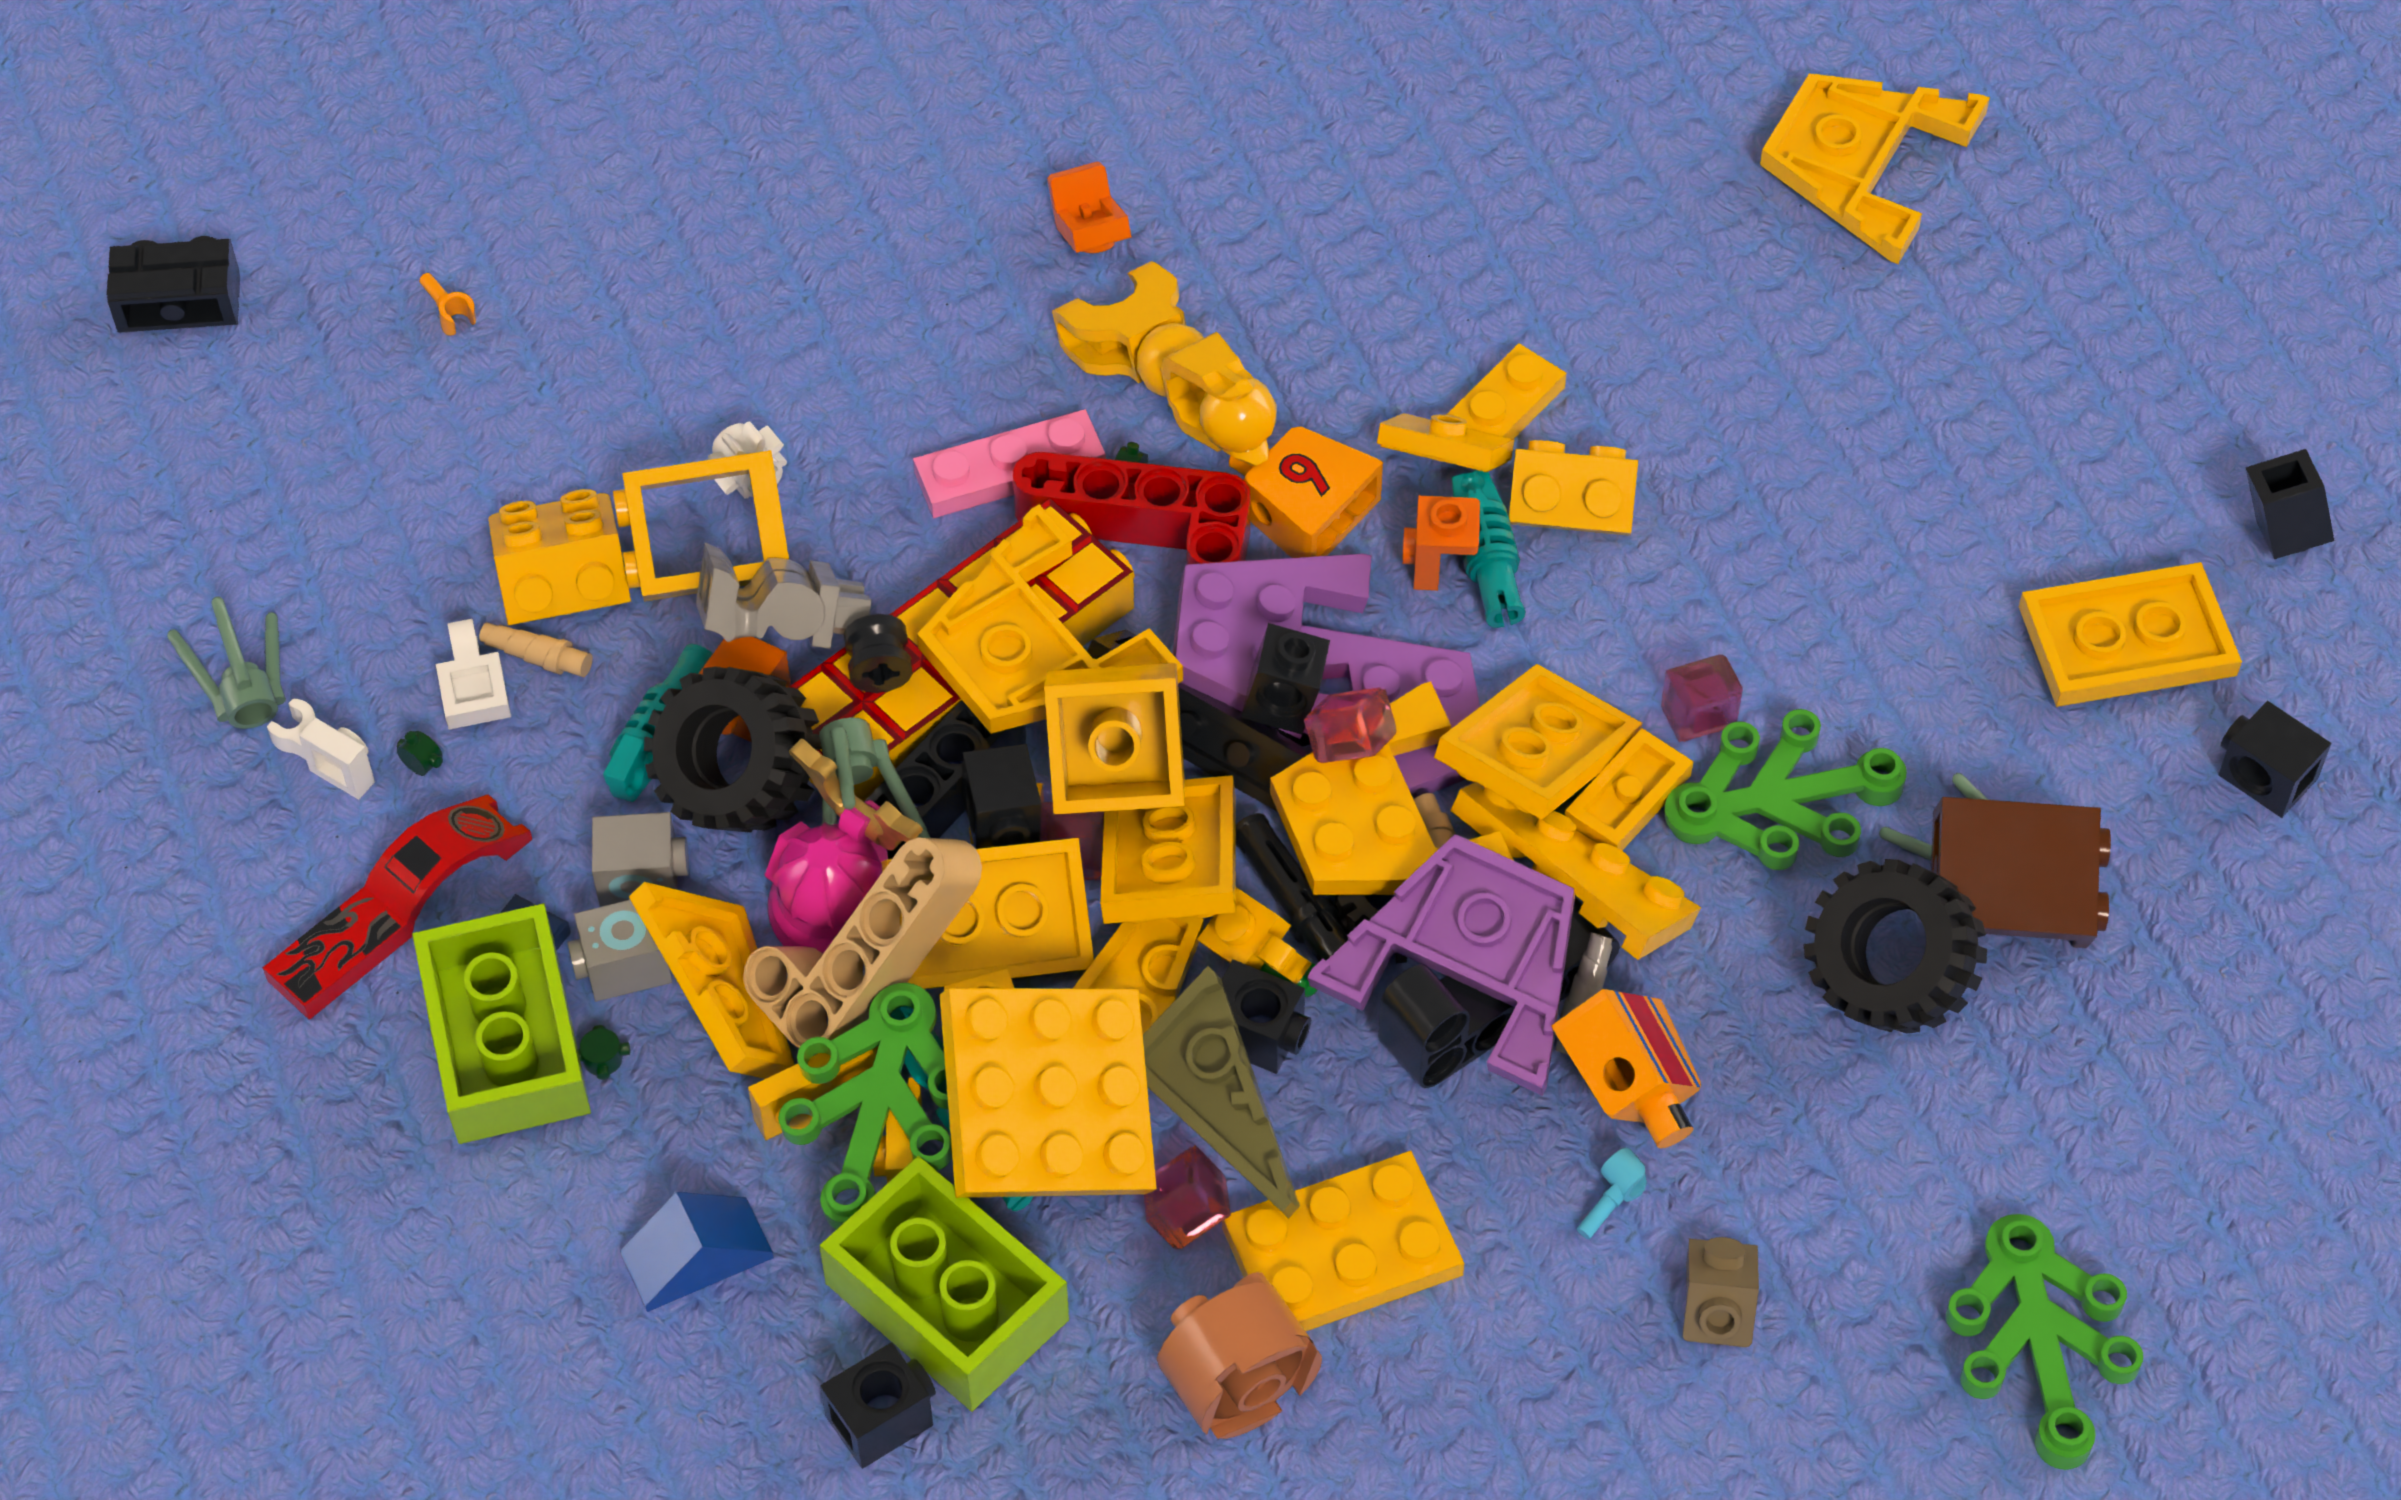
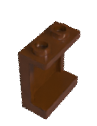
[1931,797,2111,948]

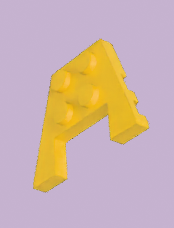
[1760,73,1990,264]
[917,504,1183,734]
[1270,681,1514,895]

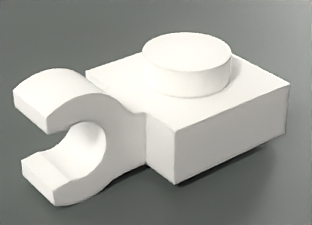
[436,619,511,730]
[267,699,375,800]

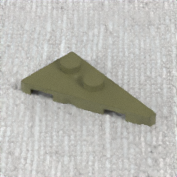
[1143,966,1300,1219]

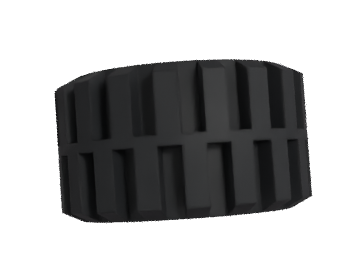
[644,666,822,832]
[1804,859,1987,1034]

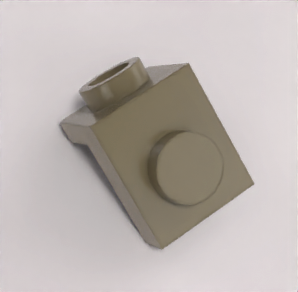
[1683,1237,1759,1347]

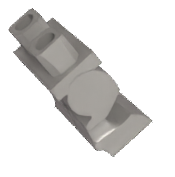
[696,543,871,649]

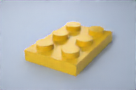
[2018,562,2242,707]
[1434,664,1643,820]
[1100,775,1236,924]
[881,838,1094,990]
[1222,1150,1465,1331]

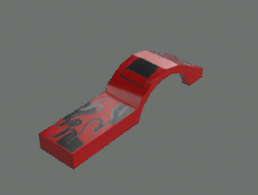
[262,794,532,1020]

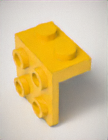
[488,489,631,626]

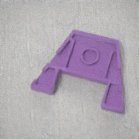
[1173,554,1372,743]
[1301,625,1480,798]
[1307,834,1575,1096]

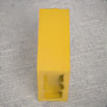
[613,450,789,602]

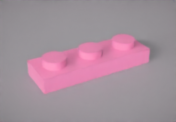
[913,409,1106,518]

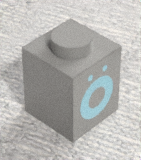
[592,812,689,906]
[567,900,672,1002]

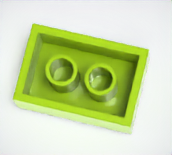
[412,903,591,1144]
[819,1155,1069,1412]

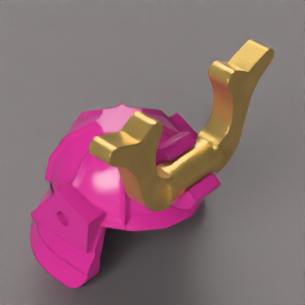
[765,738,923,954]

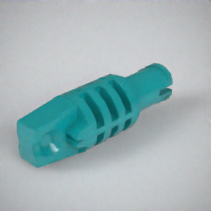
[1452,470,1526,628]
[603,644,713,802]

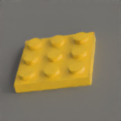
[939,988,1157,1198]

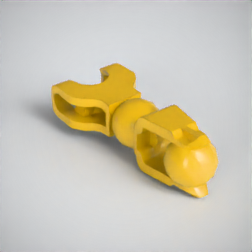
[1052,261,1277,466]

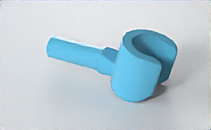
[1577,1147,1647,1239]

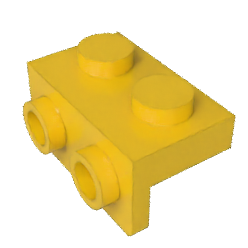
[1509,440,1638,536]

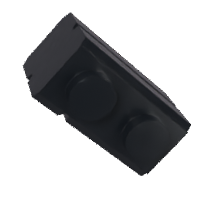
[106,236,240,333]

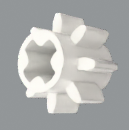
[708,421,787,499]

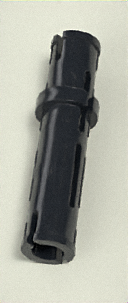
[1236,813,1348,962]

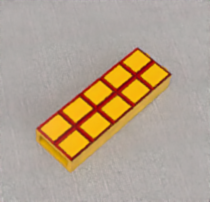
[789,499,1135,802]

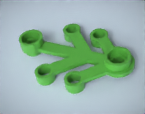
[1664,709,1907,870]
[778,983,952,1230]
[1945,1214,2143,1470]

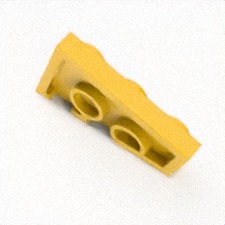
[628,882,795,1079]

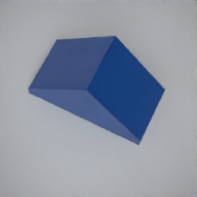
[620,1192,774,1312]

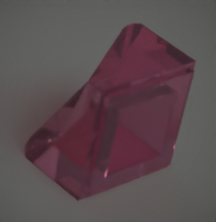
[1661,654,1743,742]
[1304,687,1397,763]
[1040,802,1104,880]
[1144,1145,1231,1250]

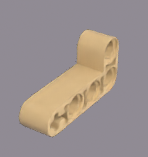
[743,837,982,1048]

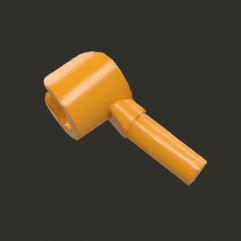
[419,273,476,336]

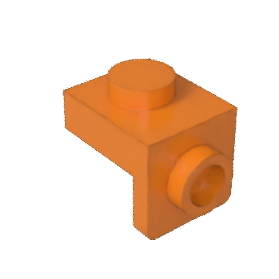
[1047,161,1132,253]
[1402,495,1480,591]

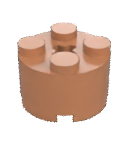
[1157,1272,1322,1439]

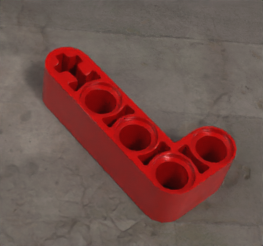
[1013,452,1251,565]

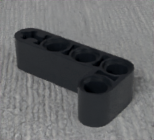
[864,700,1026,859]
[1378,898,1620,1088]

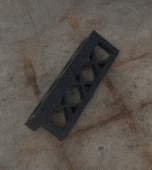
[1087,629,1326,812]

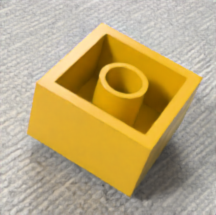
[1044,663,1185,814]

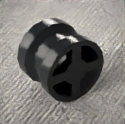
[843,614,913,693]

